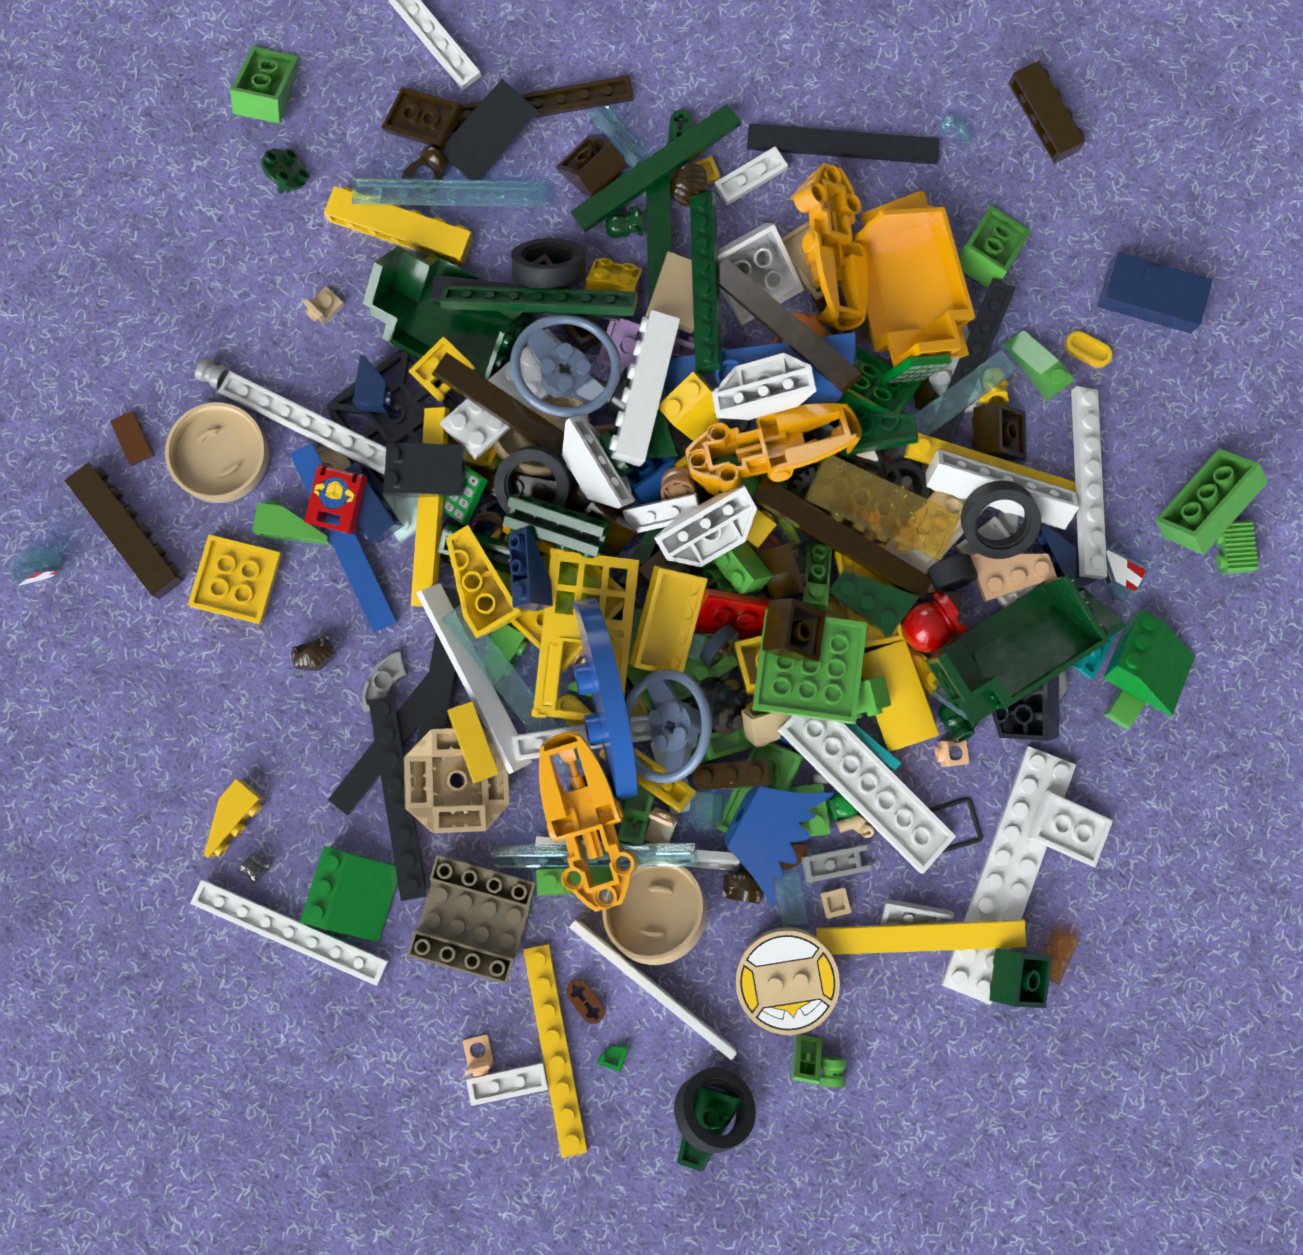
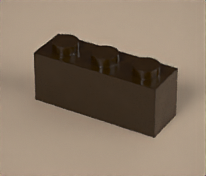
[693,759,776,791]

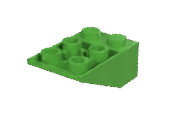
[699,541,773,597]

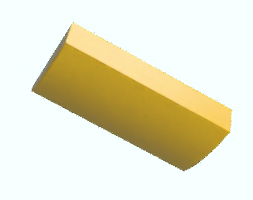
[629,565,707,673]
[861,640,940,752]

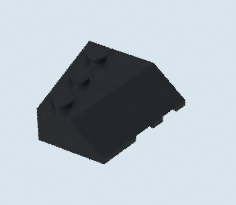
[992,675,1059,741]

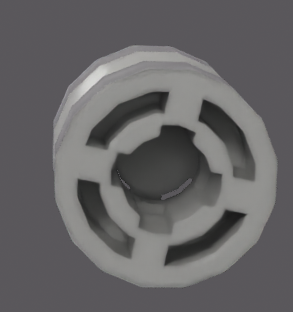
[195,357,230,390]

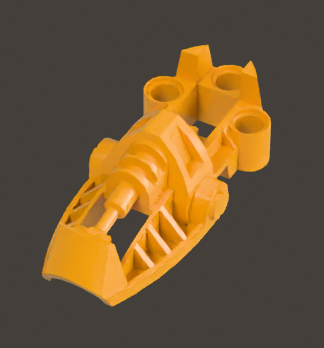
[790,163,868,331]
[685,403,862,496]
[539,731,639,912]

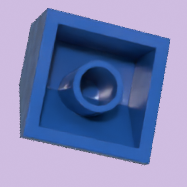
[626,457,676,505]

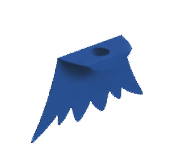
[724,786,834,908]

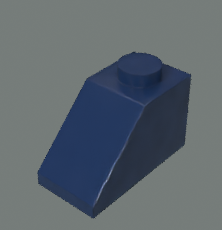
[353,355,393,413]

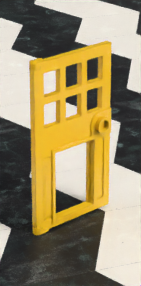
[531,548,639,720]

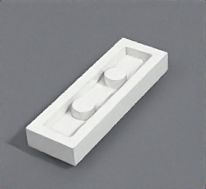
[714,146,788,205]
[623,493,699,533]
[466,1062,548,1106]

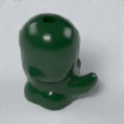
[605,207,643,238]
[938,701,978,743]

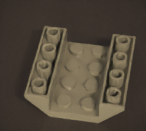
[407,855,536,984]

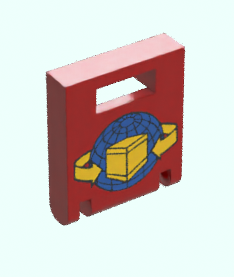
[304,465,367,535]

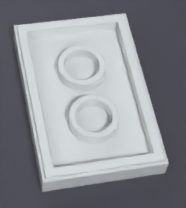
[1028,791,1113,867]

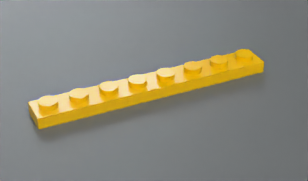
[904,433,1076,492]
[523,944,588,1158]

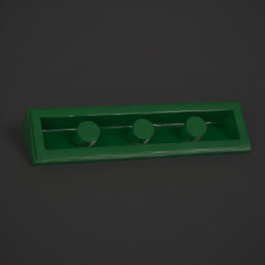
[438,524,543,574]

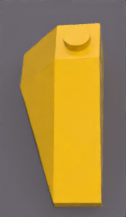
[446,525,522,639]

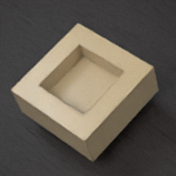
[819,887,851,919]

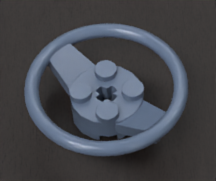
[510,314,621,417]
[625,669,712,783]

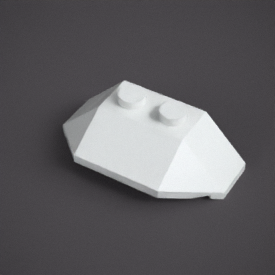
[712,353,817,420]
[562,415,635,509]
[654,486,757,567]

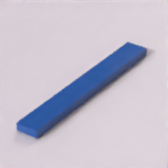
[289,443,397,633]

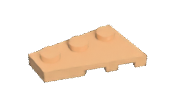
[969,554,1057,602]

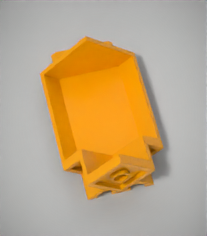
[852,191,975,367]

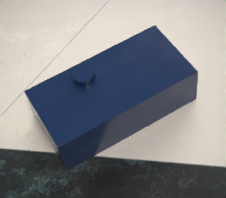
[1098,252,1213,334]

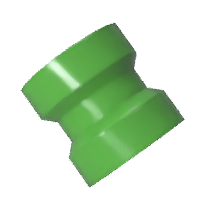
[820,1056,847,1087]

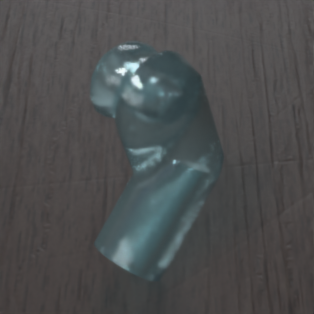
[939,114,973,144]

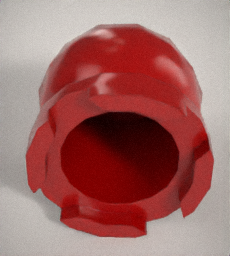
[902,589,968,652]

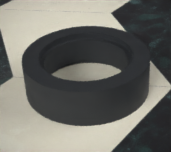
[511,238,586,289]
[494,445,573,514]
[960,481,1041,559]
[674,1067,756,1154]

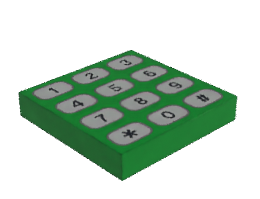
[882,354,952,384]
[443,465,488,525]

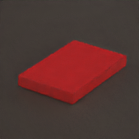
[694,589,771,640]

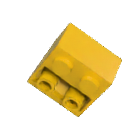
[585,258,642,292]

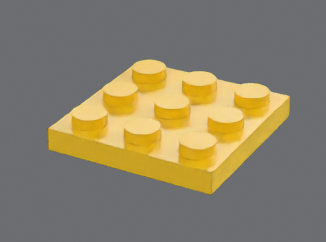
[188,534,282,625]

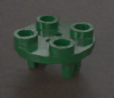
[261,148,310,194]

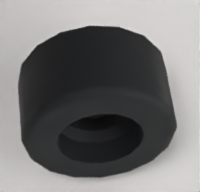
[928,554,978,592]

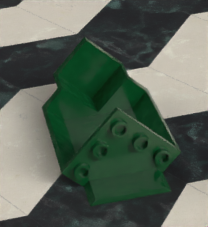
[362,246,535,380]
[925,575,1126,725]

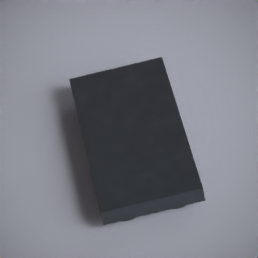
[441,79,539,186]

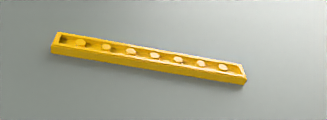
[411,407,450,607]
[816,919,1027,955]

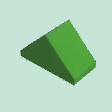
[790,1034,822,1085]

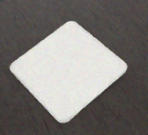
[998,512,1019,534]

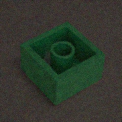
[989,948,1052,1008]

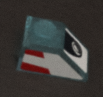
[9,546,64,587]
[1104,547,1150,599]

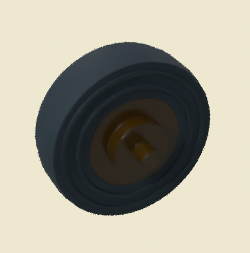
[699,624,739,667]

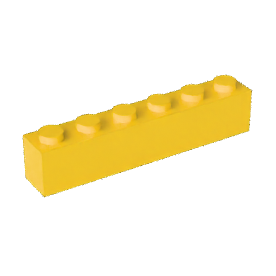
[324,186,473,267]

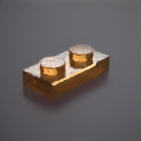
[1042,927,1080,985]

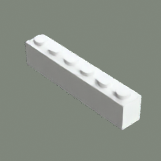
[609,310,680,467]
[925,449,1079,530]

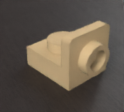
[303,286,344,325]

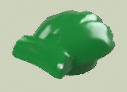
[826,792,858,821]

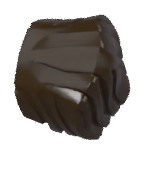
[670,163,709,207]
[291,636,337,671]
[722,869,764,904]

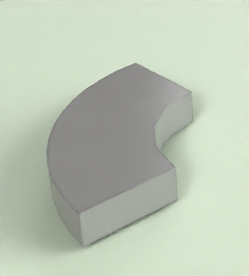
[362,651,407,712]

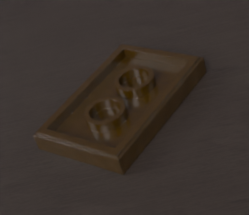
[381,87,464,149]

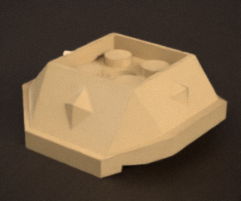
[404,728,509,833]

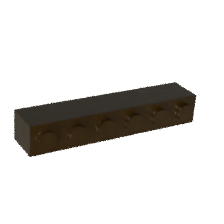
[64,462,183,599]

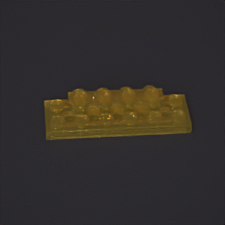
[804,455,961,561]

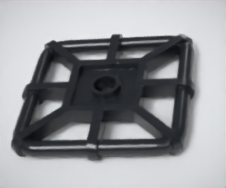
[327,350,458,483]

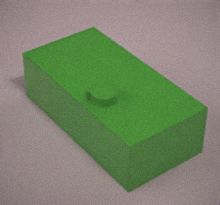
[1156,449,1268,555]

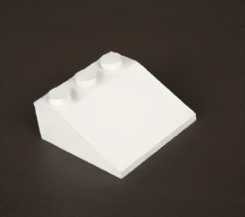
[718,223,804,325]

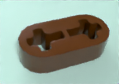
[566,978,605,1024]

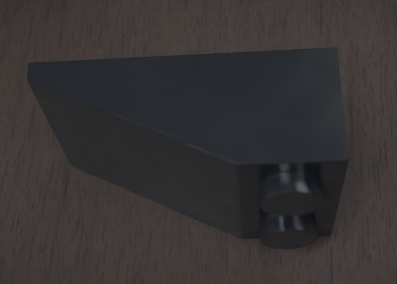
[383,443,466,498]

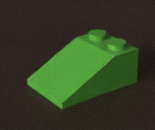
[230,46,299,124]
[958,205,1031,288]

